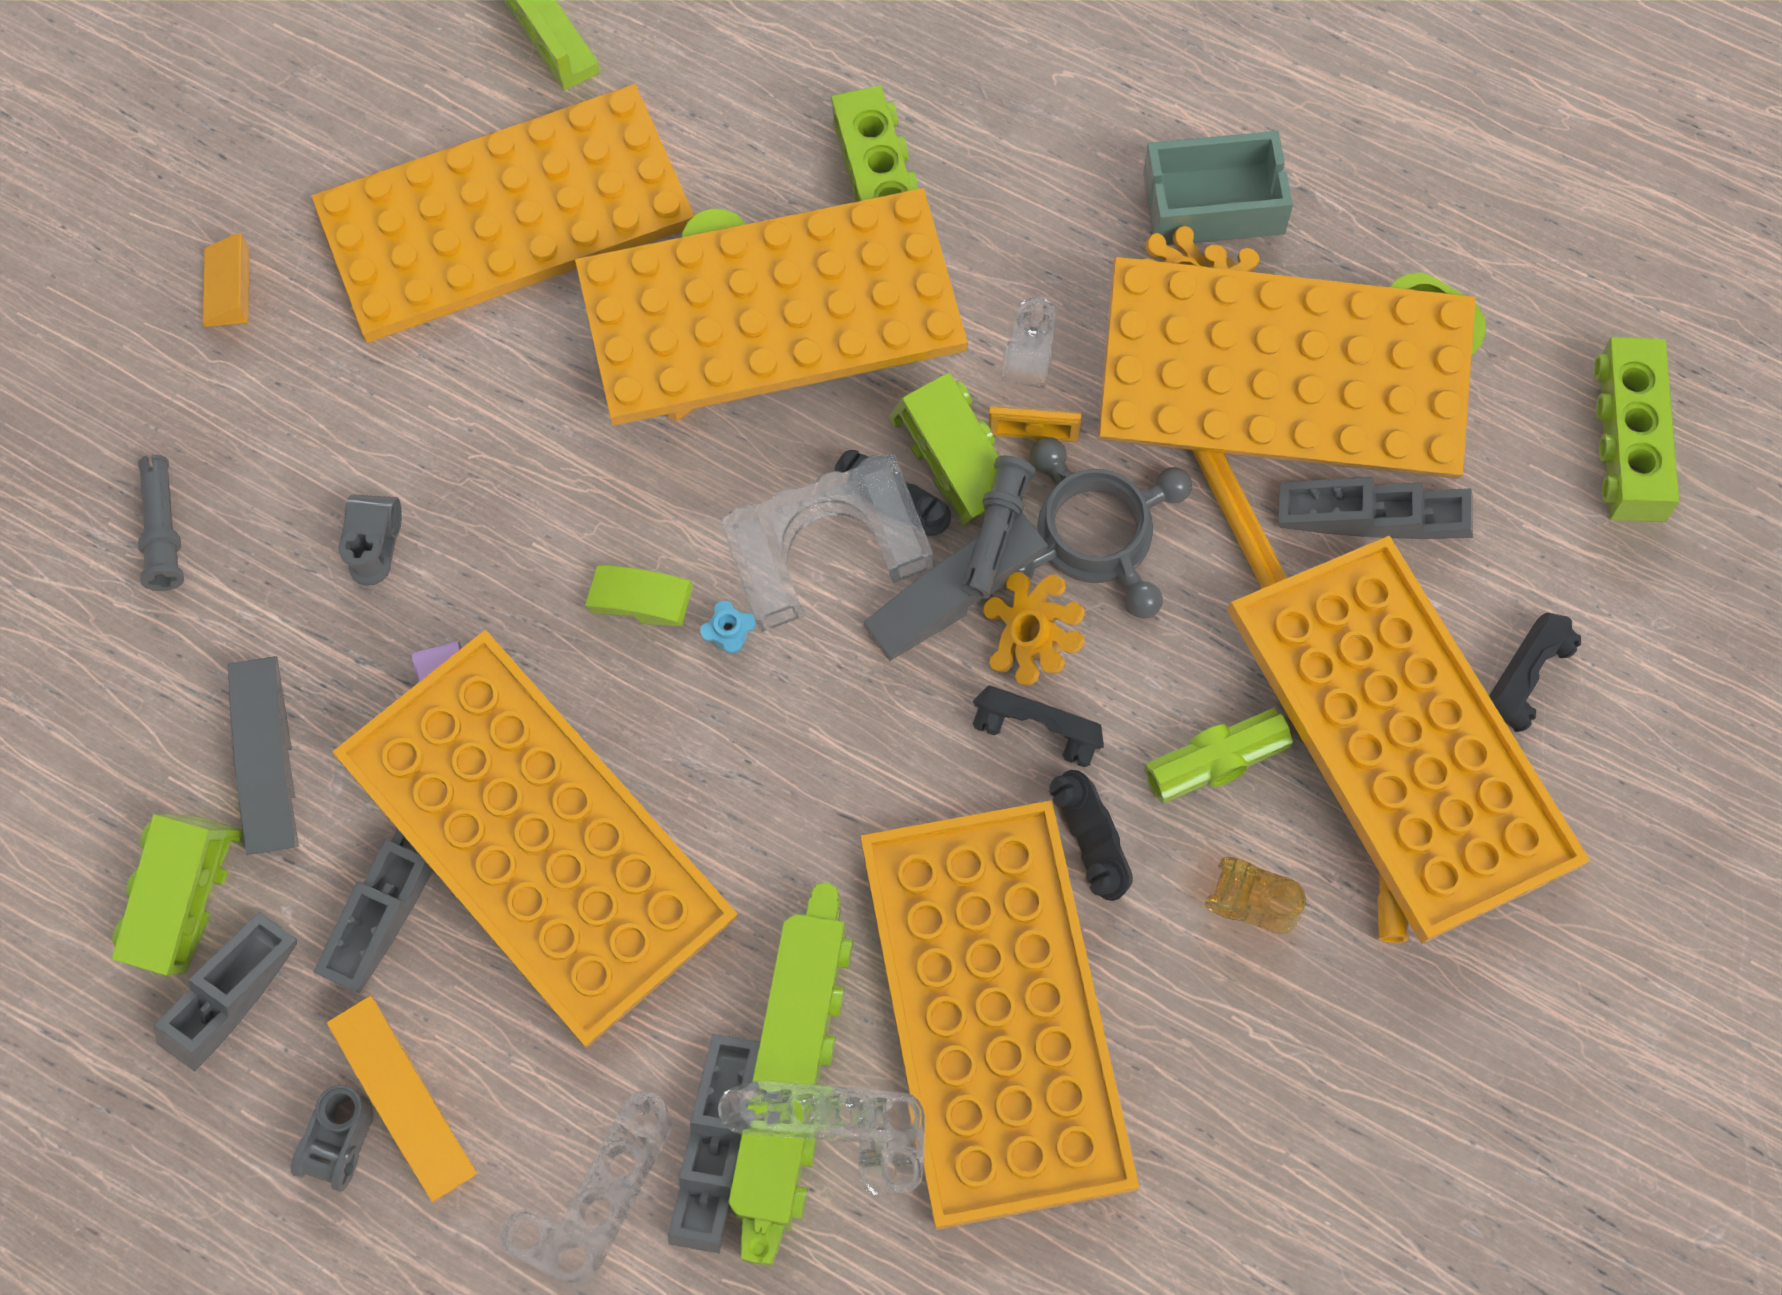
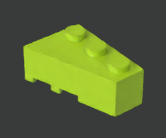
[111,814,244,976]

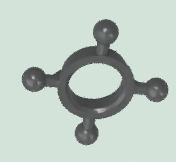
[1008,437,1192,619]

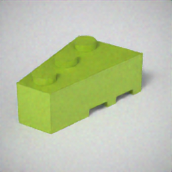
[888,372,998,526]

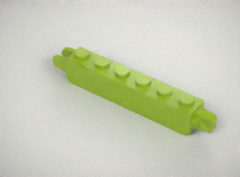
[729,881,854,1267]

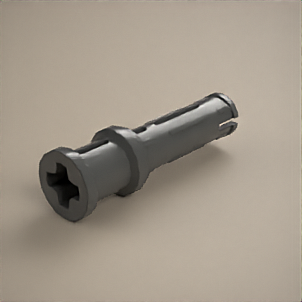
[138,455,184,591]
[961,455,1036,598]

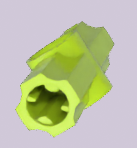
[1144,708,1293,804]

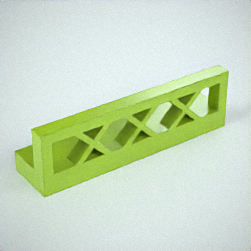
[503,0,601,91]

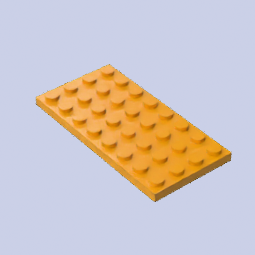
[311,83,694,343]
[575,188,968,426]
[1097,257,1476,479]
[1226,536,1590,944]
[332,629,738,1049]
[860,800,1140,1231]

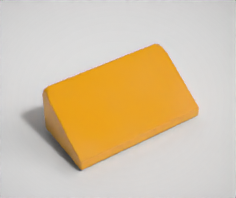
[203,233,250,327]
[989,405,1081,442]

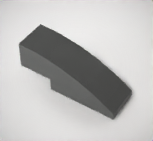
[154,912,297,1072]

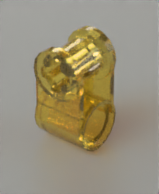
[1205,857,1306,934]

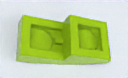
[585,565,694,626]

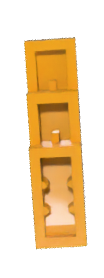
[326,995,477,1203]

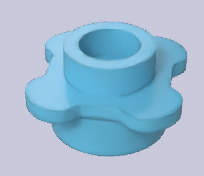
[700,601,756,653]

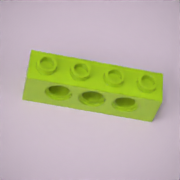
[831,85,919,202]
[1593,337,1679,522]

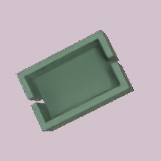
[1143,131,1293,245]

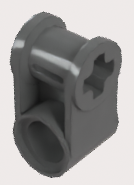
[339,494,402,586]
[291,1085,374,1192]

